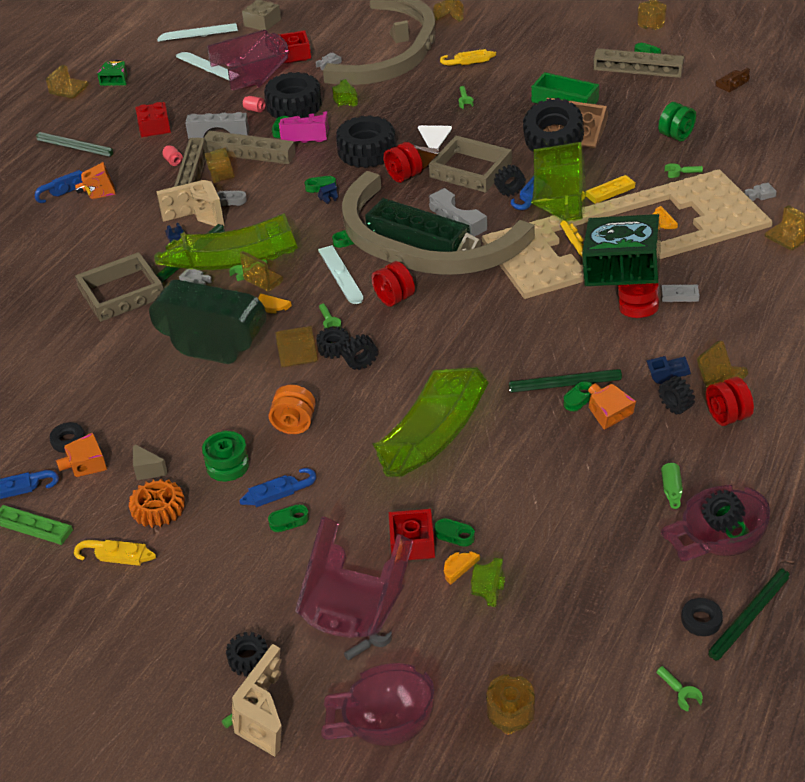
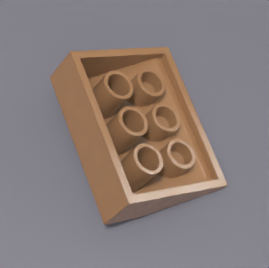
[543,98,608,148]

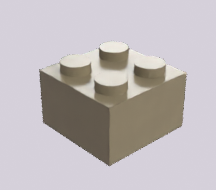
[242,0,281,31]

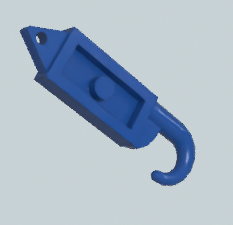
[34,170,83,203]
[511,174,548,210]
[239,468,316,507]
[0,470,59,499]

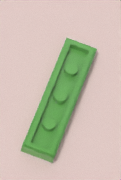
[0,505,73,545]

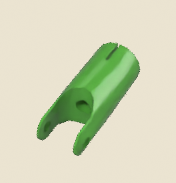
[661,463,683,509]

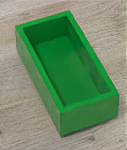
[531,72,599,104]

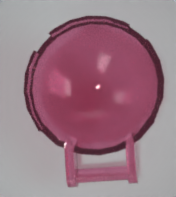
[661,485,770,561]
[321,663,435,747]

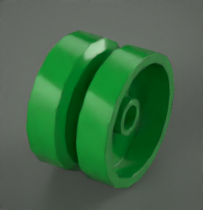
[658,102,696,142]
[202,431,249,482]

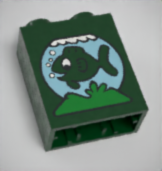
[582,214,661,286]

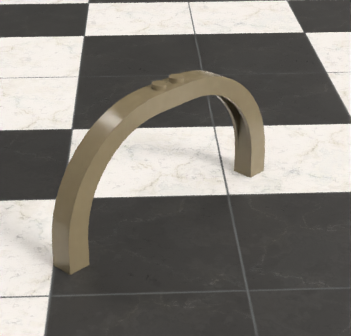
[323,0,436,85]
[342,171,535,275]

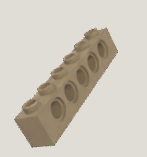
[594,48,684,78]
[204,131,296,164]
[174,138,208,187]

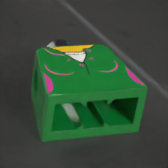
[97,60,127,86]

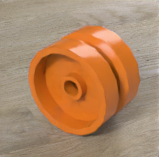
[268,385,316,434]

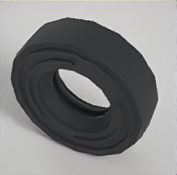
[50,422,85,453]
[681,598,723,637]

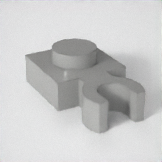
[316,53,342,70]
[744,183,777,201]
[179,267,212,288]

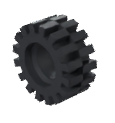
[494,165,526,197]
[316,326,350,359]
[342,334,378,370]
[658,376,695,415]
[702,490,745,533]
[226,632,268,676]

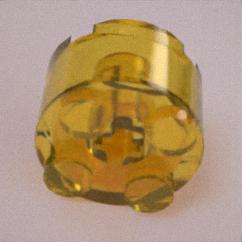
[638,0,667,30]
[204,147,235,183]
[486,674,535,734]

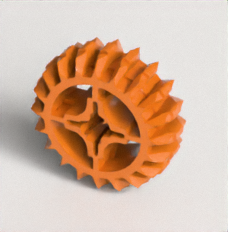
[129,478,185,528]

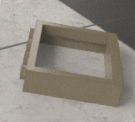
[429,136,512,193]
[75,252,165,322]

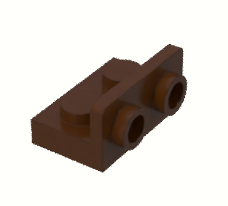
[715,68,750,92]

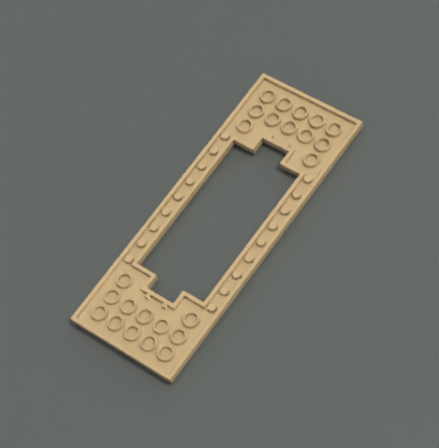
[482,169,772,299]

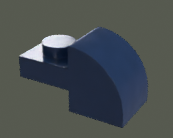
[647,356,691,385]

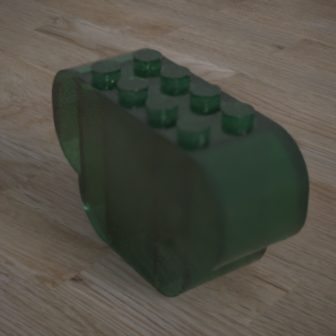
[149,280,267,364]

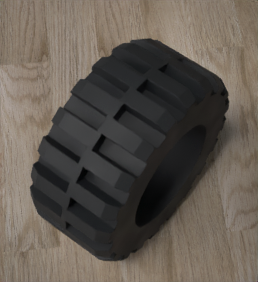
[264,72,322,119]
[523,98,584,158]
[336,115,396,168]

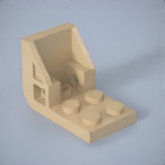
[156,180,224,226]
[232,644,282,756]

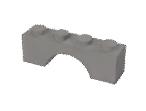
[185,112,249,139]
[429,188,487,237]

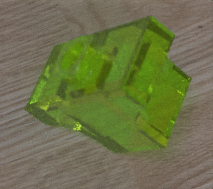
[332,79,358,107]
[471,558,505,607]

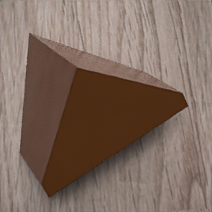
[414,146,440,171]

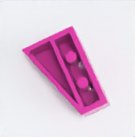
[279,111,329,143]

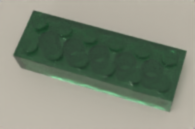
[365,198,470,252]

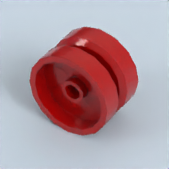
[384,142,422,183]
[371,261,415,307]
[618,283,659,318]
[706,376,754,426]

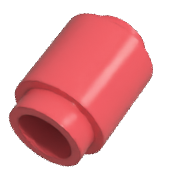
[243,96,266,113]
[162,145,183,166]

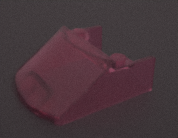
[207,29,289,90]
[295,516,413,638]

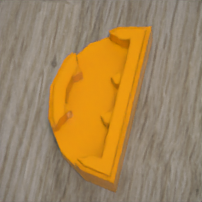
[653,206,678,229]
[258,293,292,313]
[444,551,480,585]

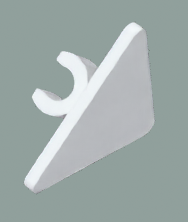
[418,125,452,149]

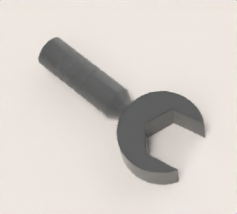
[344,624,392,661]

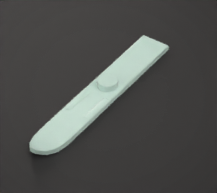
[157,23,238,42]
[176,52,239,81]
[318,245,363,304]

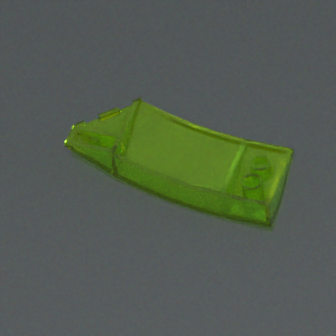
[531,142,586,221]
[154,213,298,270]
[372,367,489,477]

